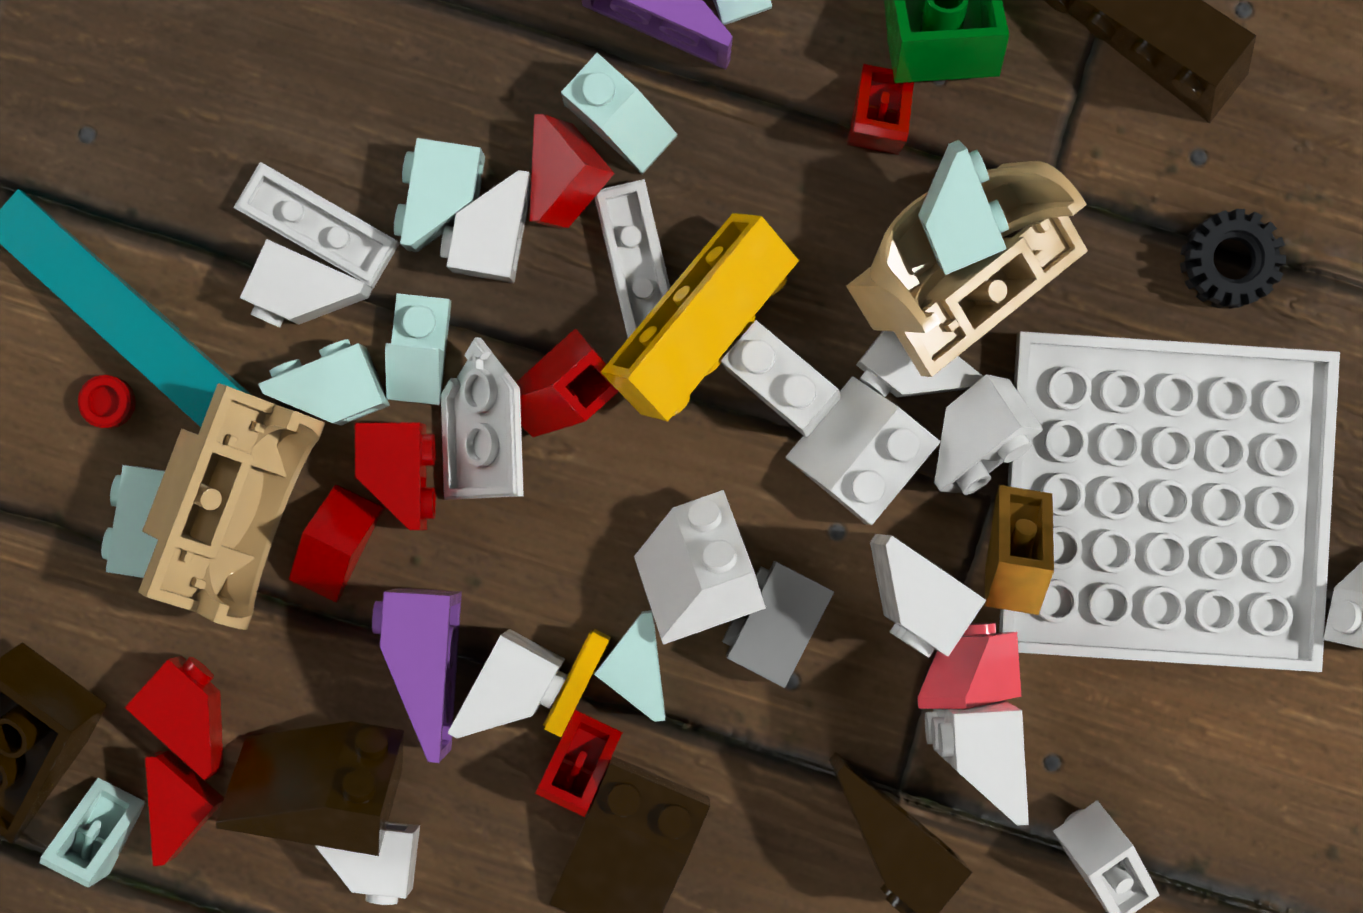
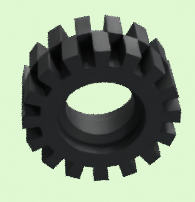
[1180,209,1286,309]

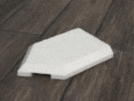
[441,337,524,500]

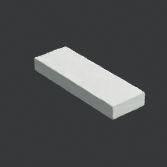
[234,162,400,289]
[595,179,670,338]

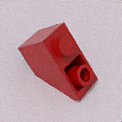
[516,328,619,438]
[355,422,436,530]

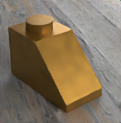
[985,485,1054,615]

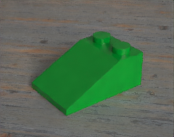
[884,0,1009,83]

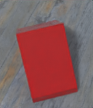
[847,64,914,155]
[529,114,615,229]
[289,484,384,603]
[535,710,623,817]
[145,750,224,866]

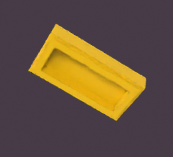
[543,629,611,737]

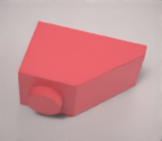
[917,622,1021,709]

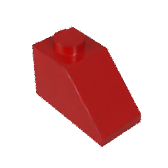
[124,656,224,780]

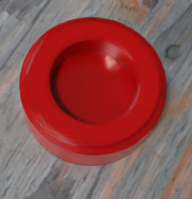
[78,375,136,429]

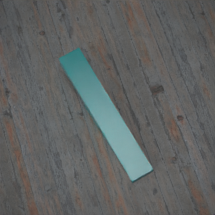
[0,189,253,427]

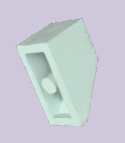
[561,53,677,175]

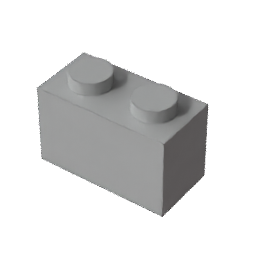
[722,561,834,688]

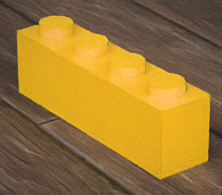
[601,213,799,422]

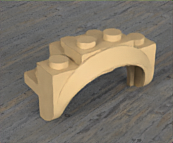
[846,161,1088,377]
[138,383,325,630]

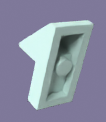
[385,293,452,405]

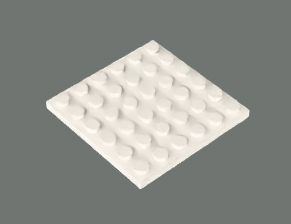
[999,331,1340,672]

